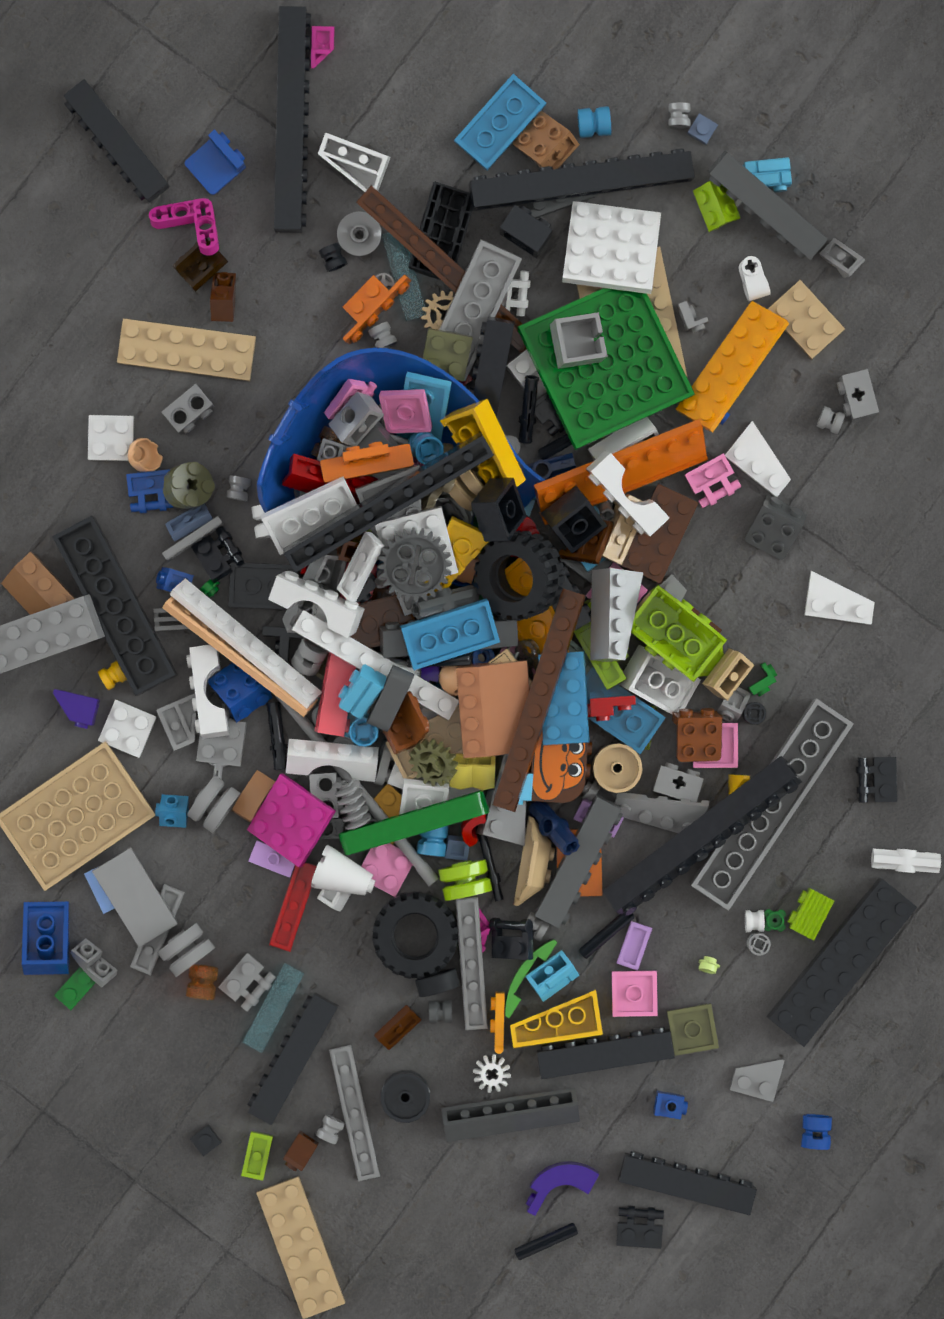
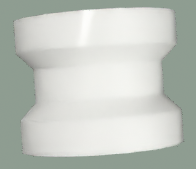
[745,910,765,932]

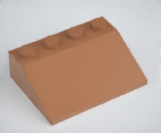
[456,660,530,758]

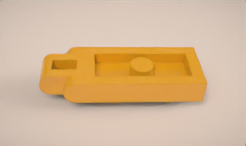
[490,991,505,1054]

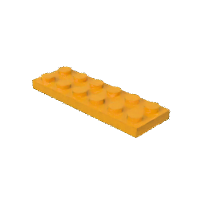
[676,301,789,433]

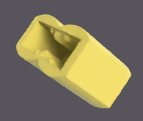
[449,754,495,790]

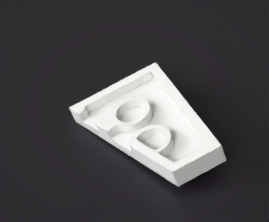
[725,421,791,497]
[804,571,875,625]

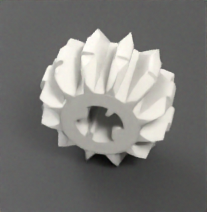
[473,1054,511,1093]

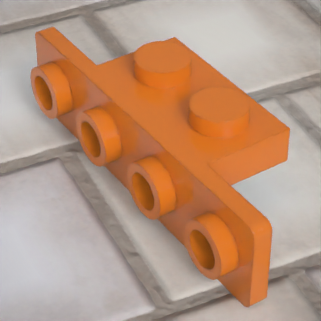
[343,275,412,344]
[320,442,414,483]

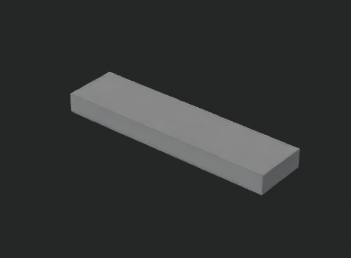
[130,884,185,976]

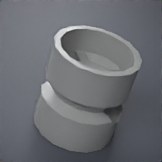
[291,637,329,676]

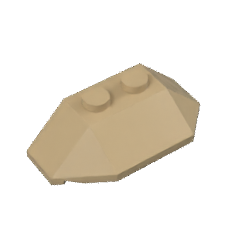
[513,816,555,906]

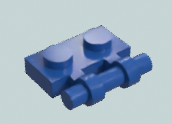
[126,469,174,514]

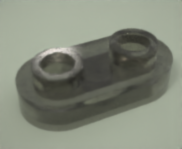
[515,639,540,681]

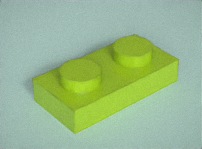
[241,1131,273,1181]

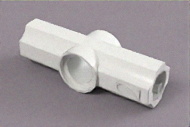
[871,848,941,873]

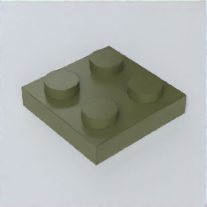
[422,328,473,381]
[667,1003,719,1056]

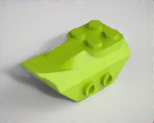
[631,585,727,682]

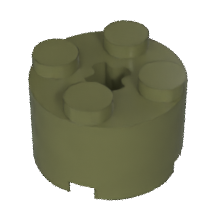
[163,462,215,509]

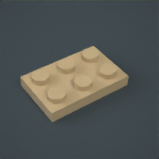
[768,280,845,360]

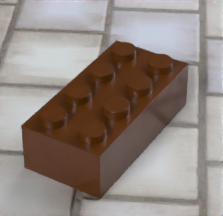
[619,484,699,585]

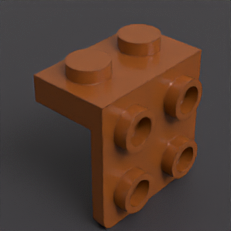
[383,691,430,755]
[672,708,722,762]

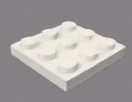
[375,506,458,584]

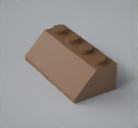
[1,552,76,615]

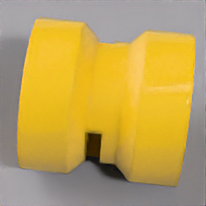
[98,660,127,690]

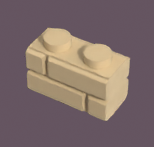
[702,648,754,701]

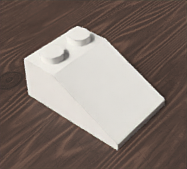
[619,645,701,714]

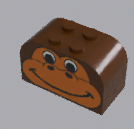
[530,732,592,803]

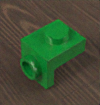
[747,662,777,697]

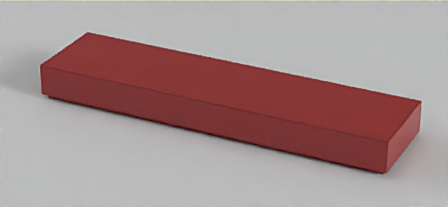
[269,862,317,952]

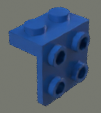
[185,129,246,195]
[208,662,273,723]

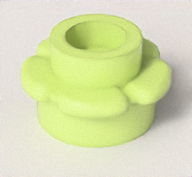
[698,956,720,974]

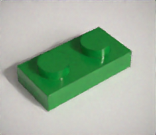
[54,967,95,1010]

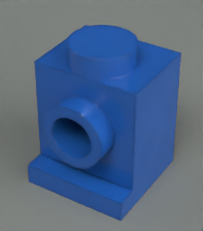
[653,1091,688,1119]

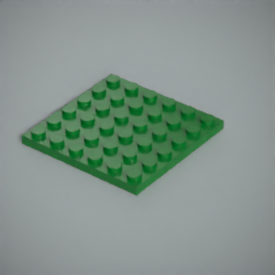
[517,288,695,450]

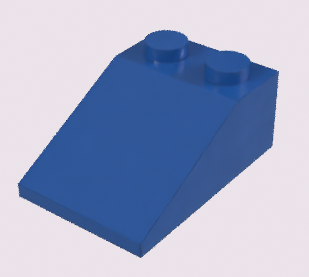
[22,901,69,975]

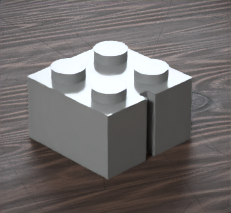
[550,312,607,369]

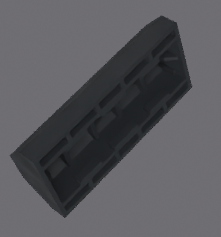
[408,181,472,280]

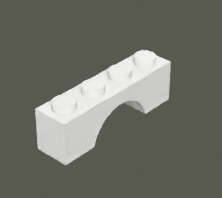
[586,450,669,536]
[268,571,365,638]
[186,645,230,739]
[286,739,379,782]

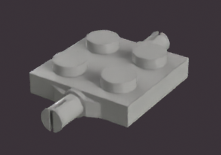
[196,704,247,780]

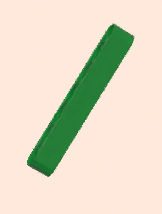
[338,790,490,856]

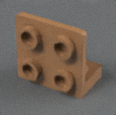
[512,111,580,169]

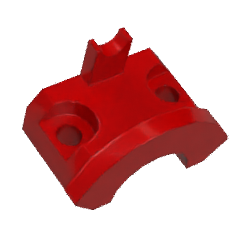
[461,814,486,847]

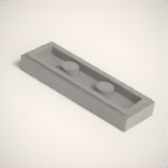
[162,516,224,561]

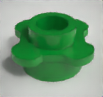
[199,579,220,598]
[764,909,786,932]

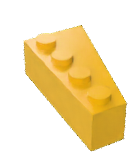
[440,399,526,487]
[510,990,603,1049]

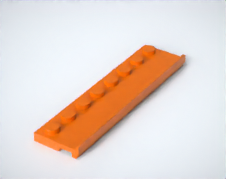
[534,419,708,525]

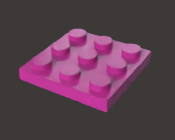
[247,774,336,867]

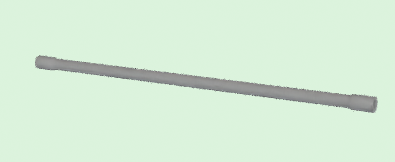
[213,601,439,886]

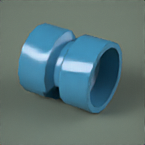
[577,106,611,138]
[408,432,444,465]
[349,717,379,747]
[417,825,449,857]

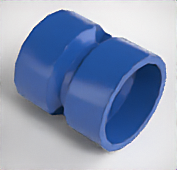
[801,1114,832,1150]

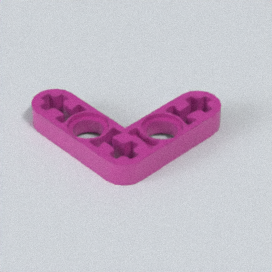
[149,198,219,255]

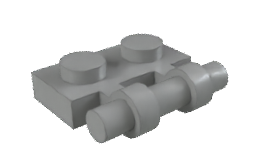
[218,952,276,1012]

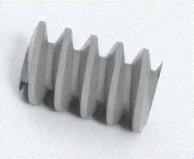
[332,779,371,830]

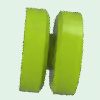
[438,859,492,901]

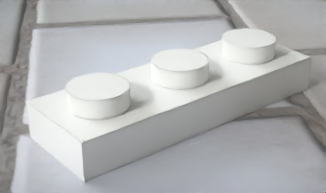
[337,532,384,602]

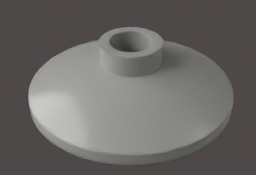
[337,211,382,256]

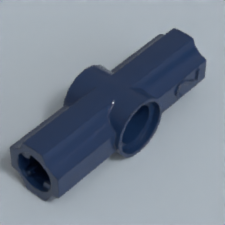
[526,453,576,480]
[528,801,580,855]

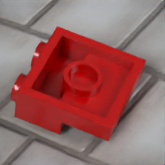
[587,695,636,721]

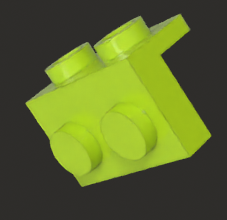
[693,181,741,232]

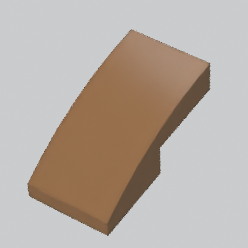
[232,770,276,823]

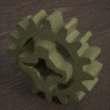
[409,739,458,787]

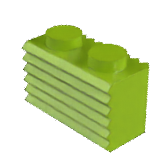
[787,888,834,940]

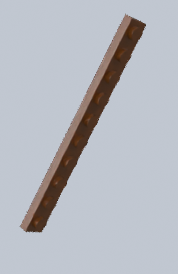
[356,185,526,353]
[492,589,585,812]

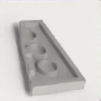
[614,793,710,833]

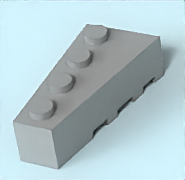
[590,568,643,662]

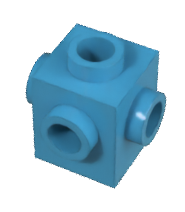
[155,794,189,828]

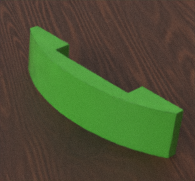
[505,939,557,1018]

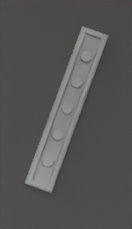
[456,896,488,1030]
[329,1044,380,1181]

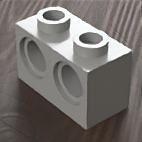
[162,384,215,435]
[309,772,343,818]

